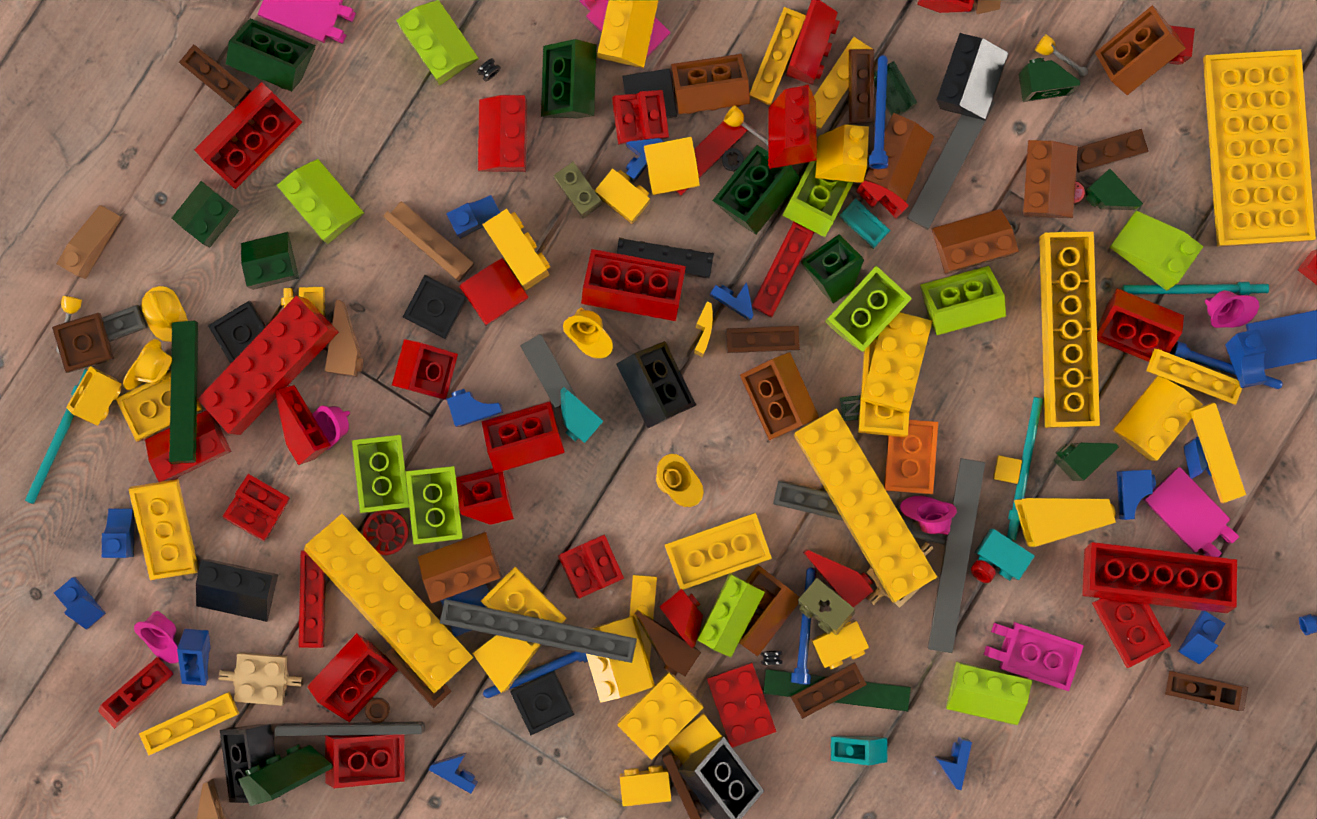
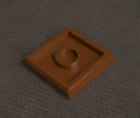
[52,313,114,373]

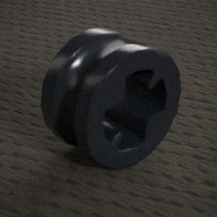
[477,58,501,82]
[722,148,744,172]
[760,651,783,665]

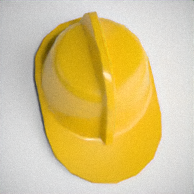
[141,286,188,342]
[563,308,613,359]
[123,339,172,390]
[656,454,704,507]

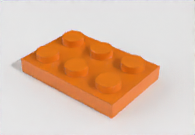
[884,420,938,494]

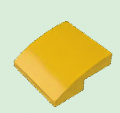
[644,137,700,195]
[694,302,713,357]
[667,713,723,764]

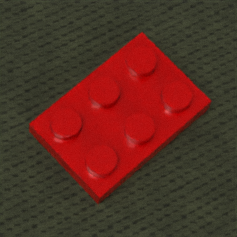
[1092,598,1171,668]
[707,662,777,748]

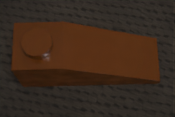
[635,609,701,676]
[1165,671,1249,711]

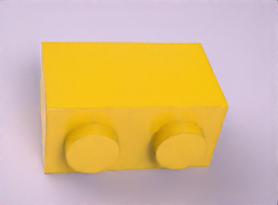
[595,169,650,224]
[66,366,122,426]
[811,619,869,669]
[620,765,671,806]

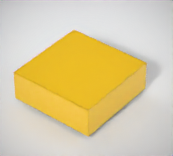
[993,455,1022,484]

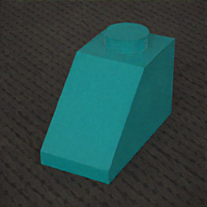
[560,387,603,443]
[831,736,888,765]

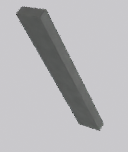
[907,102,995,230]
[275,722,425,736]

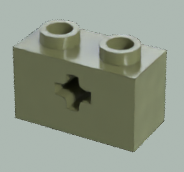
[553,162,602,218]
[798,578,855,635]

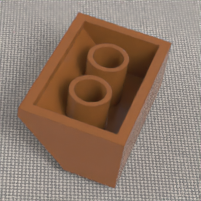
[1095,5,1186,95]
[671,54,750,114]
[864,113,934,202]
[1023,140,1078,218]
[932,209,1019,274]
[740,352,820,440]
[418,532,503,604]
[739,565,800,657]

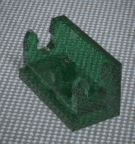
[874,61,917,116]

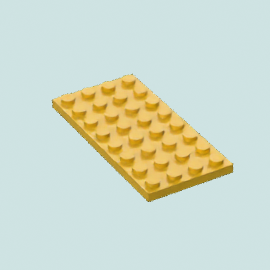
[1203,49,1316,247]

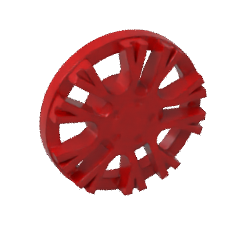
[363,510,409,555]

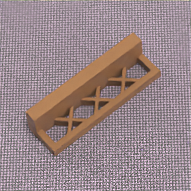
[383,201,474,282]

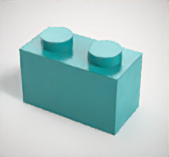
[974,529,1035,581]

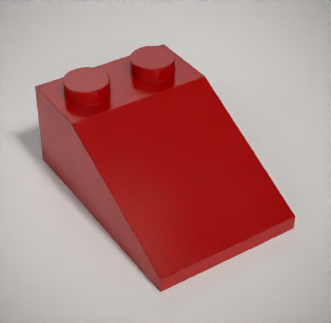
[325,734,405,789]

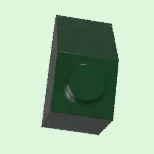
[1086,169,1143,210]

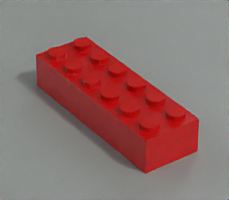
[197,295,339,435]
[1082,542,1237,613]

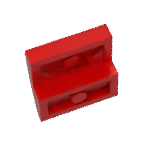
[612,90,669,145]
[856,181,909,219]
[460,258,529,326]
[222,474,290,542]
[558,534,624,599]

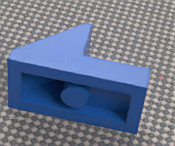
[626,138,664,183]
[710,282,754,321]
[1184,437,1212,479]
[54,577,106,629]
[1178,611,1226,664]
[935,737,972,790]
[429,753,478,794]

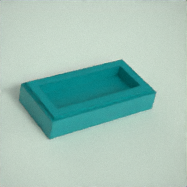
[839,198,891,249]

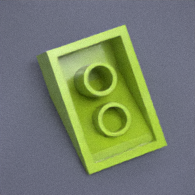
[782,161,853,237]
[1110,210,1204,291]

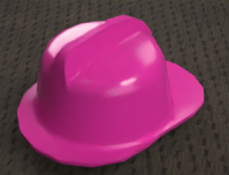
[1205,290,1259,328]
[312,405,350,450]
[900,496,957,535]
[134,611,179,663]

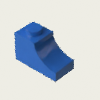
[446,195,500,239]
[1225,329,1267,388]
[447,389,503,427]
[1117,470,1156,520]
[102,509,135,558]
[177,629,211,686]

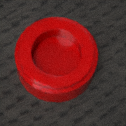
[971,560,996,583]

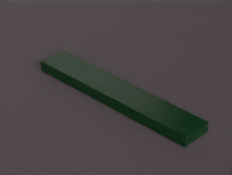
[169,320,198,464]
[763,669,911,712]

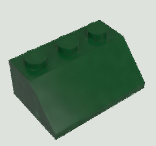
[226,18,316,92]
[541,39,597,119]
[712,145,801,235]
[238,744,333,806]

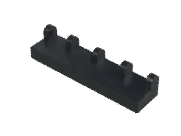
[617,237,714,278]

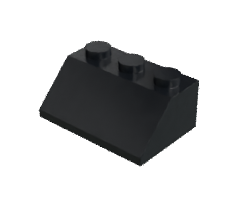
[936,33,1009,121]
[616,341,696,429]
[196,559,278,622]
[220,724,281,803]
[677,736,764,819]

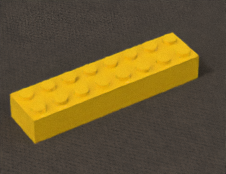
[1039,232,1100,428]
[794,408,937,603]
[304,513,473,693]

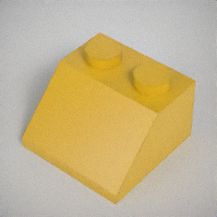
[815,124,869,183]

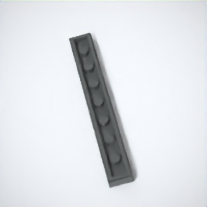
[927,458,985,653]
[773,481,947,545]
[440,599,637,663]

